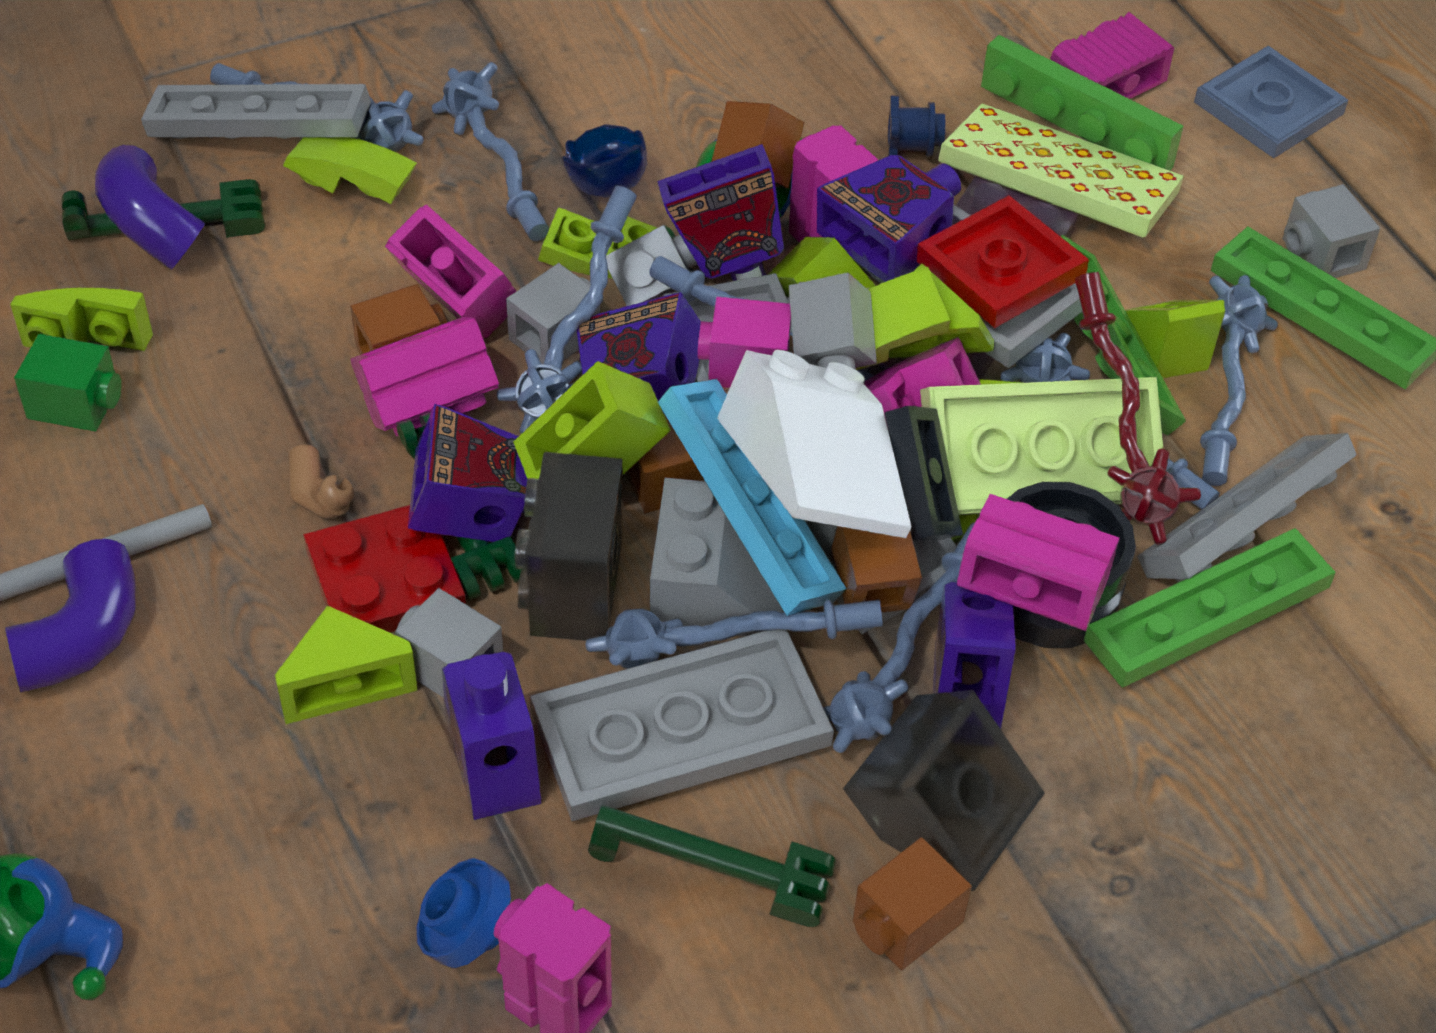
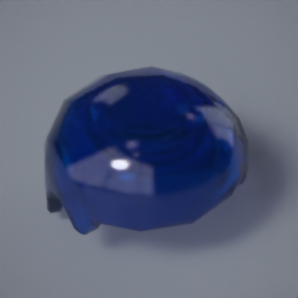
[562,124,647,198]

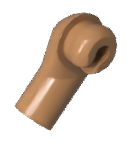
[288,445,354,519]

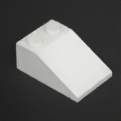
[717,350,911,538]

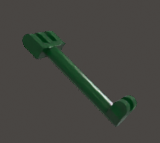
[61,179,265,240]
[397,412,528,601]
[588,805,836,927]

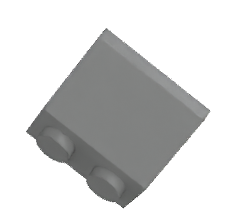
[650,478,782,636]

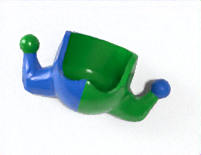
[0,853,123,1001]

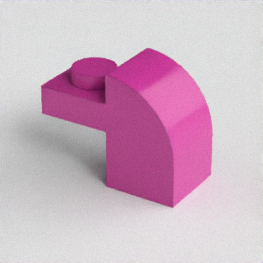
[863,337,981,428]

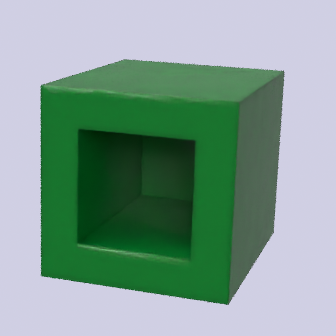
[14,334,122,432]

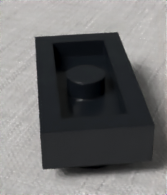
[885,406,963,541]

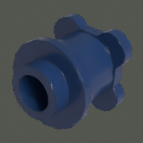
[887,95,946,157]

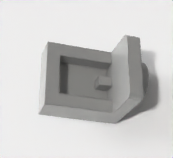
[606,225,697,306]

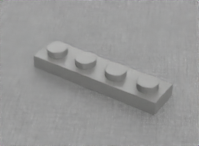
[141,84,371,139]
[1137,433,1357,583]

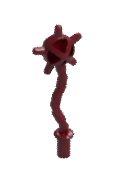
[1075,272,1201,545]

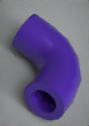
[95,145,205,270]
[5,539,136,693]

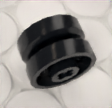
[1007,481,1136,648]

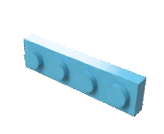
[658,379,847,616]

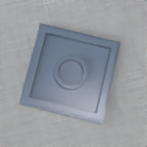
[1194,46,1348,158]

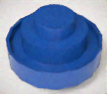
[416,858,511,968]

